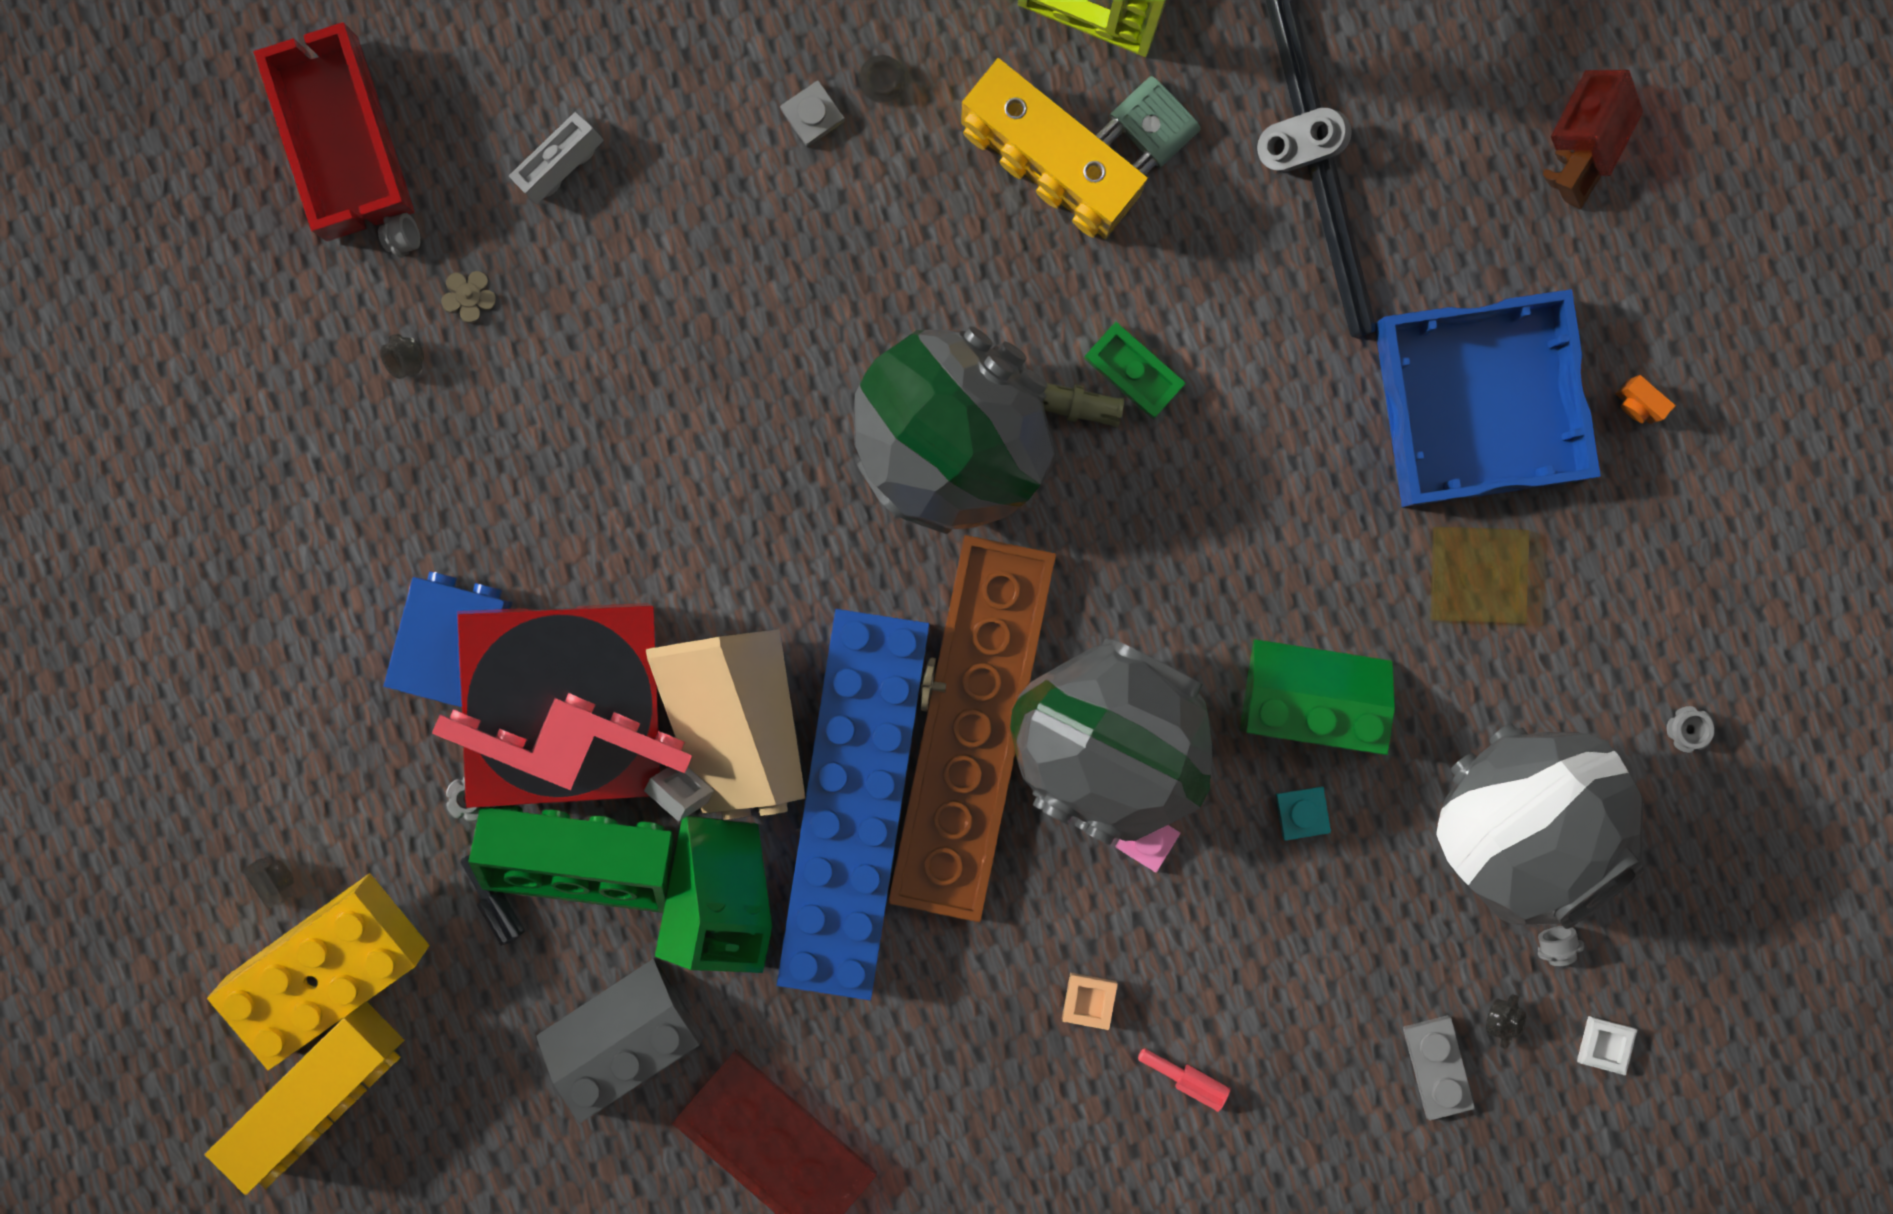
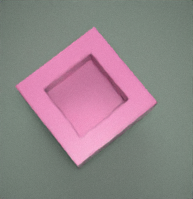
[1115,825,1181,872]

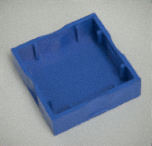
[1375,289,1601,508]

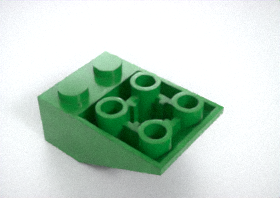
[655,816,772,973]

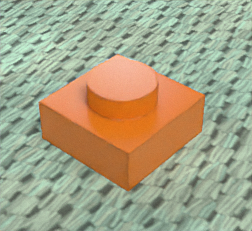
[1615,375,1676,424]

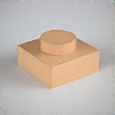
[1062,972,1118,1030]

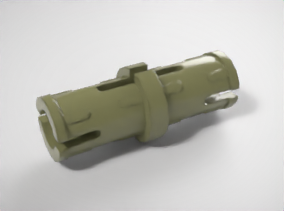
[1043,382,1124,428]

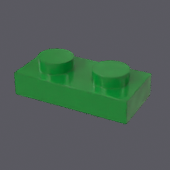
[1084,321,1186,420]

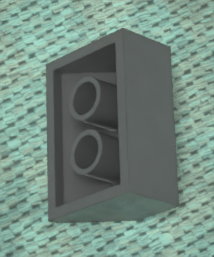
[536,958,705,1124]

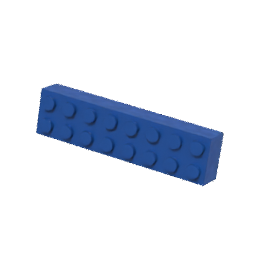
[777,609,930,1001]

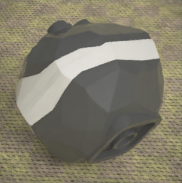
[1436,723,1644,929]

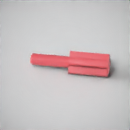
[1138,1048,1231,1112]

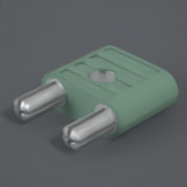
[1095,76,1201,175]

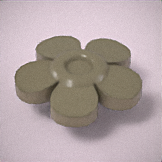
[441,271,496,323]
[919,657,946,712]

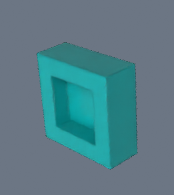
[1275,786,1331,841]

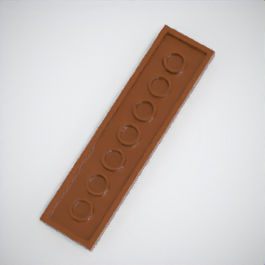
[888,535,1056,922]

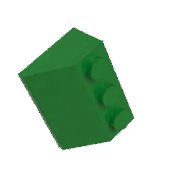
[1239,639,1395,755]

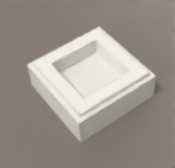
[1577,1016,1637,1075]

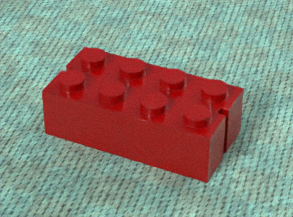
[253,22,415,242]

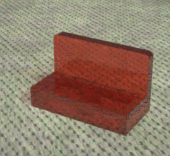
[1551,70,1643,176]

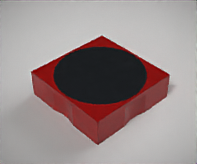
[457,603,660,808]

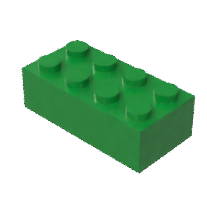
[468,805,676,913]

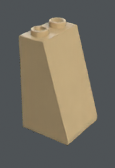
[646,629,805,820]

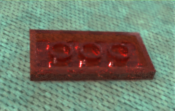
[672,1049,877,1214]

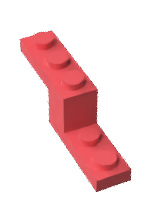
[432,693,692,790]

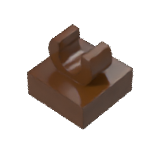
[1542,143,1605,209]

